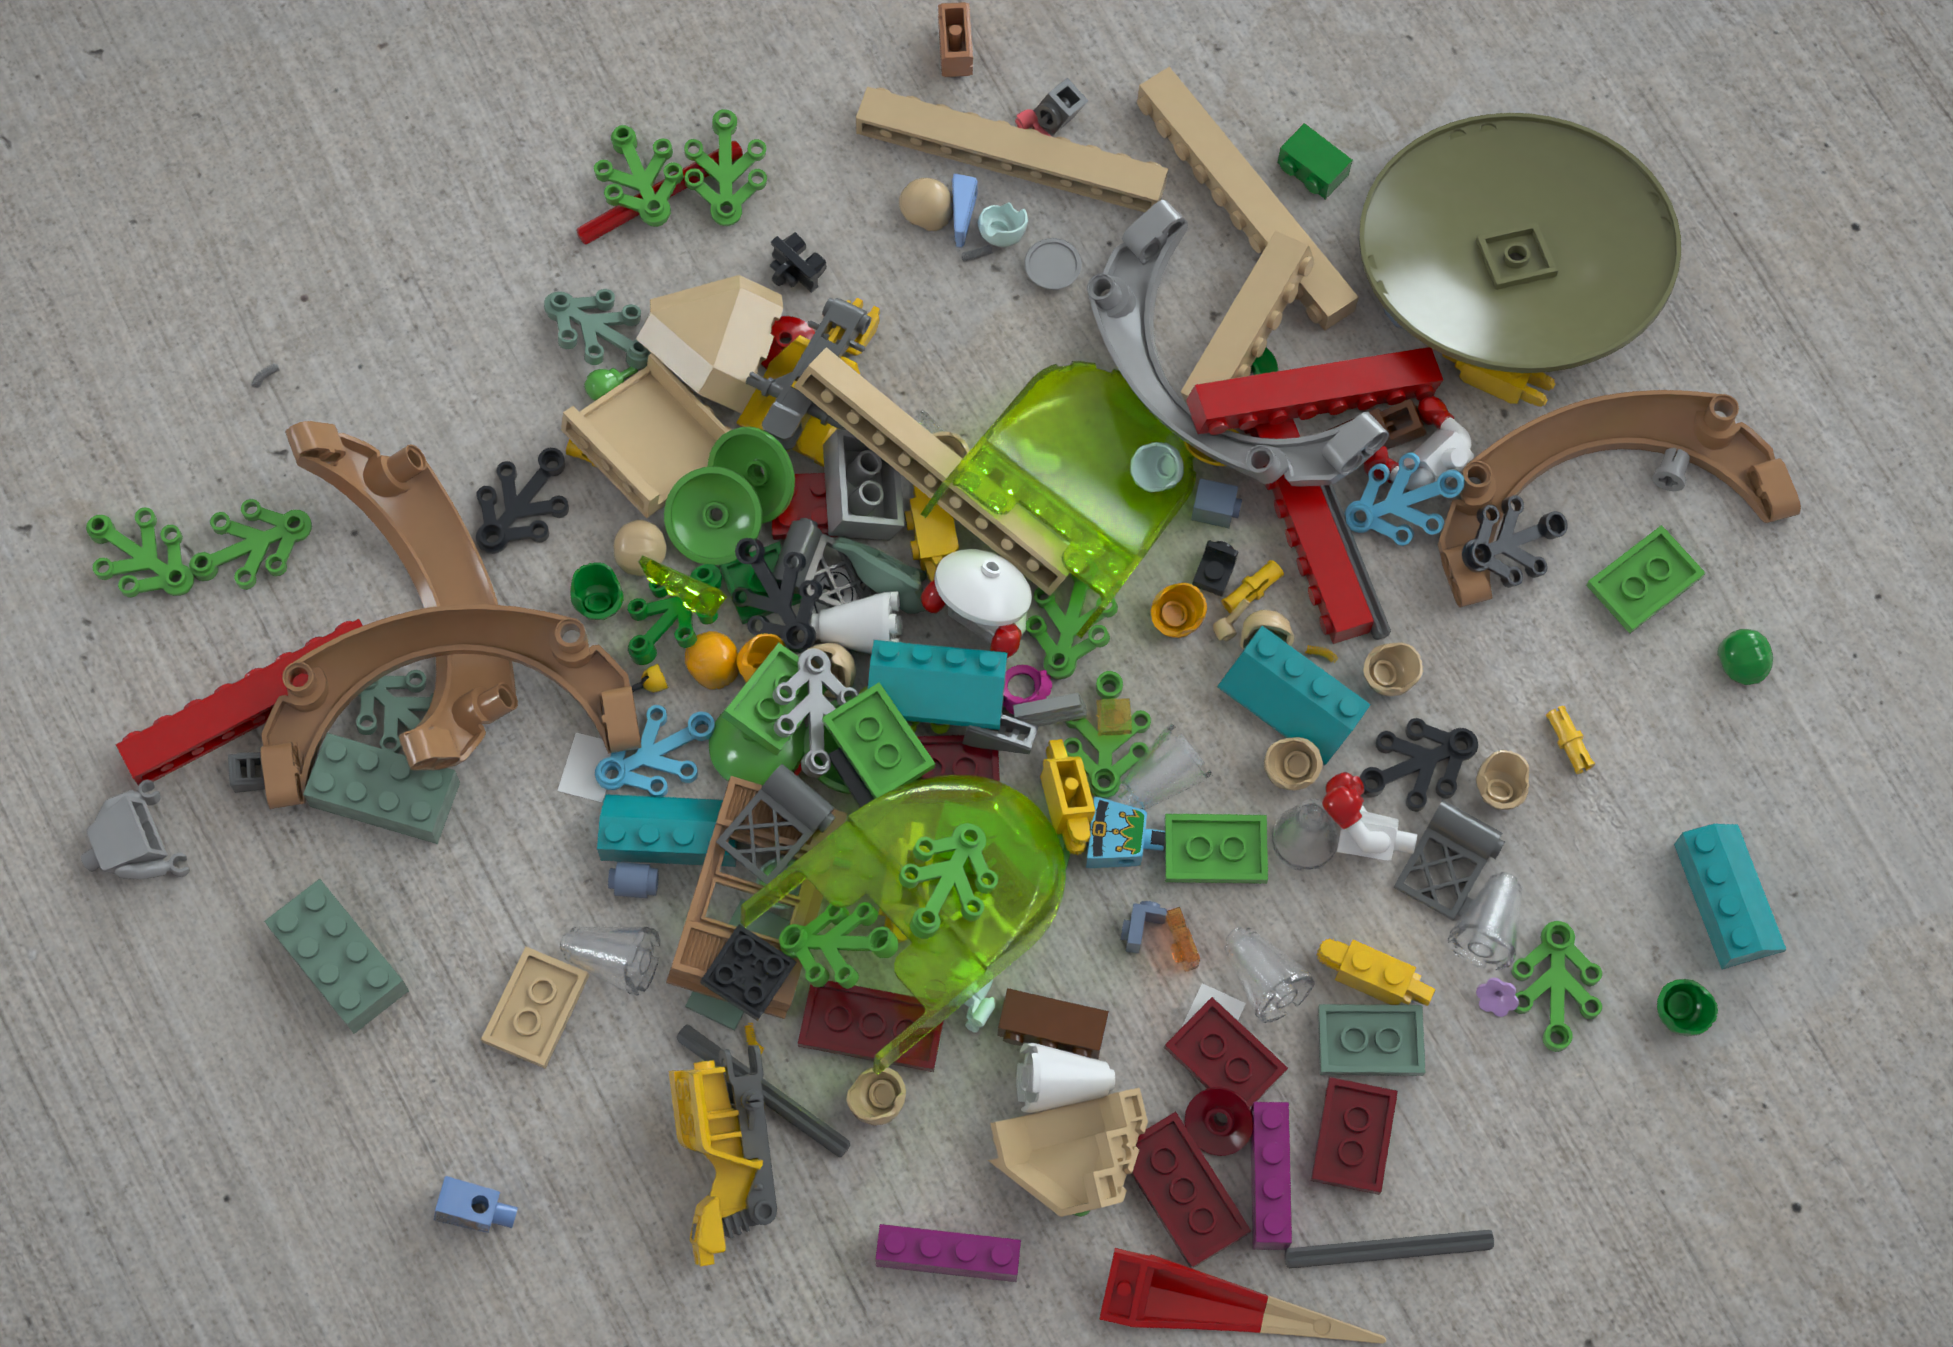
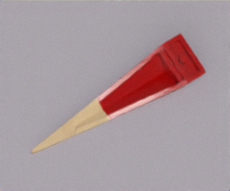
[1099,1248,1386,1344]

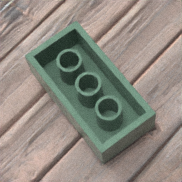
[303,733,460,844]
[264,879,409,1034]

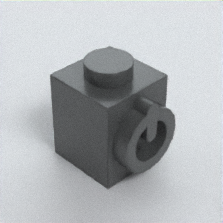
[1034,78,1088,134]

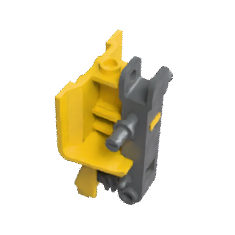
[736,298,880,467]
[669,1045,777,1266]

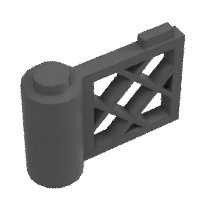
[772,518,872,608]
[716,764,836,887]
[1394,800,1505,921]

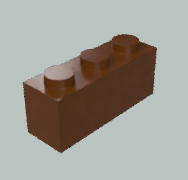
[997,988,1109,1059]

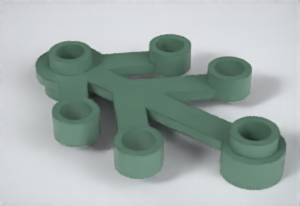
[544,289,651,369]
[356,670,434,753]

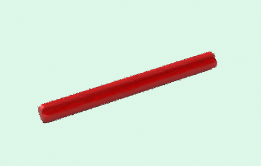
[576,141,743,244]

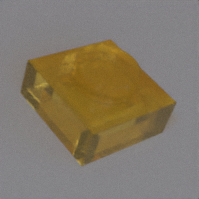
[1096,698,1132,736]

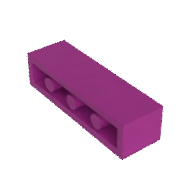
[1250,1102,1292,1250]
[875,1224,1021,1282]

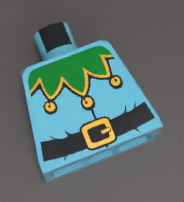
[1086,797,1165,868]

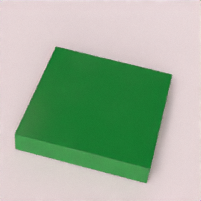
[719,541,802,625]

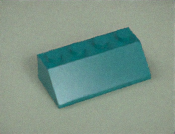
[1217,626,1371,766]
[868,640,1007,730]
[597,794,738,867]
[1674,823,1787,970]

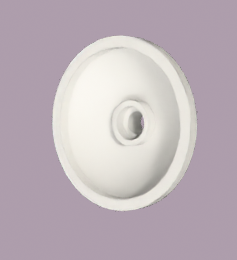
[934,549,1032,626]

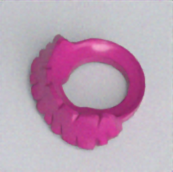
[1003,665,1052,716]

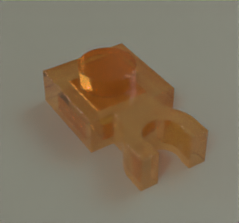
[1166,907,1200,972]

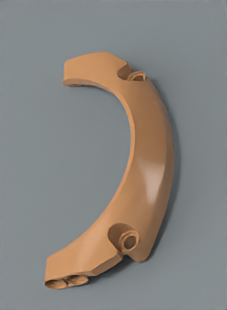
[1437,390,1801,608]
[285,421,518,770]
[261,604,642,809]

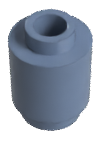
[608,862,659,898]

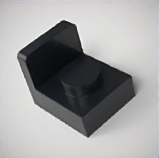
[1192,540,1239,597]

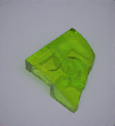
[638,555,727,616]

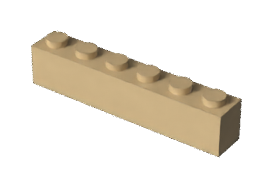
[1181,230,1314,404]

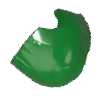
[570,562,624,620]
[1717,629,1773,685]
[1657,979,1718,1037]

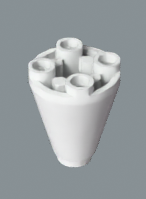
[811,591,903,655]

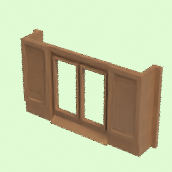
[666,776,848,1019]

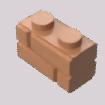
[938,2,973,77]

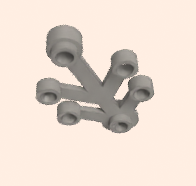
[773,648,859,778]

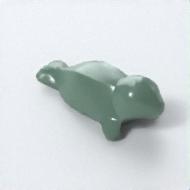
[832,537,927,614]

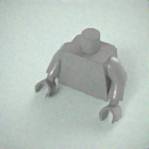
[81,780,190,880]

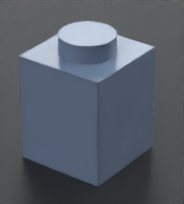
[1191,478,1242,528]

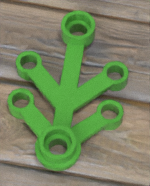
[684,109,767,226]
[594,125,684,227]
[189,499,312,590]
[86,507,194,598]
[1026,560,1118,679]
[1063,671,1151,799]
[899,823,998,939]
[779,901,898,989]
[1511,921,1602,1052]

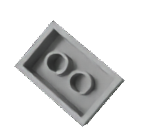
[823,429,904,541]

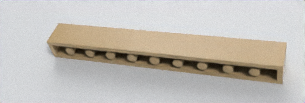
[1137,66,1359,331]
[856,86,1168,213]
[794,347,1081,596]

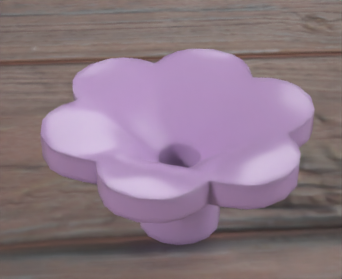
[1476,978,1519,1017]

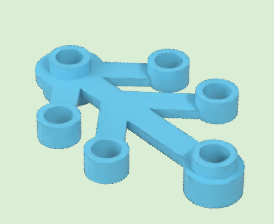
[1344,452,1465,546]
[595,705,715,797]

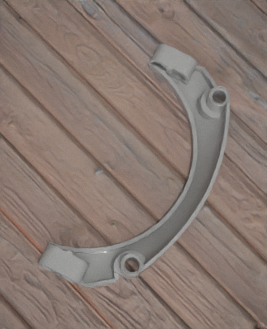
[1087,200,1389,486]

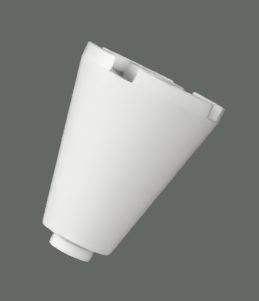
[1016,1043,1115,1113]

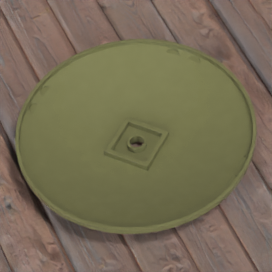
[1359,113,1681,373]

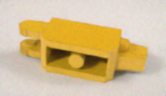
[1442,354,1556,407]
[904,484,959,582]

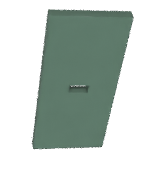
[685,899,790,1031]

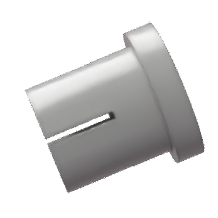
[1653,448,1690,491]

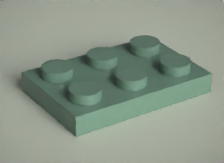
[1318,1004,1426,1076]

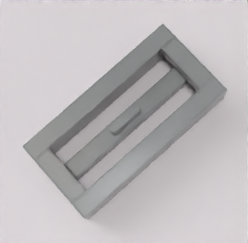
[1013,693,1087,726]

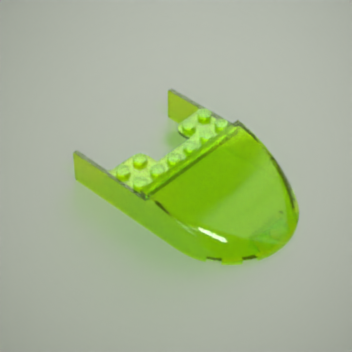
[920,361,1197,639]
[740,775,1066,1075]

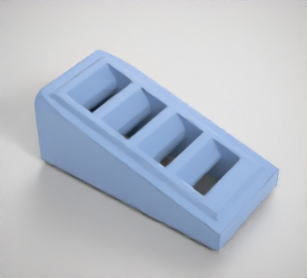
[952,174,978,248]

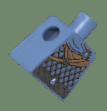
[434,1176,518,1233]

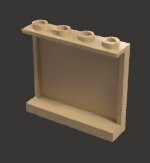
[561,353,732,518]

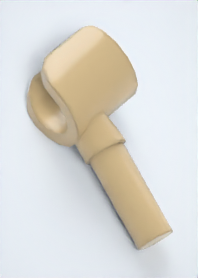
[1213,599,1250,641]

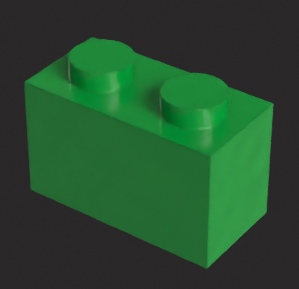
[1277,123,1353,200]

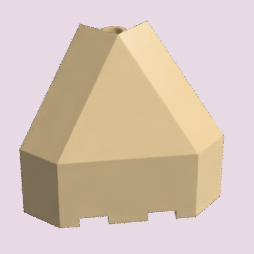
[636,275,783,414]
[988,1088,1148,1217]

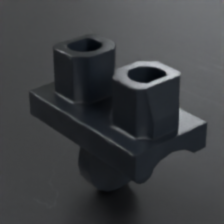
[770,232,827,293]

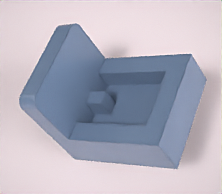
[1120,901,1167,954]

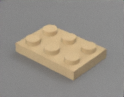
[481,946,589,1069]

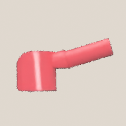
[1015,109,1052,137]

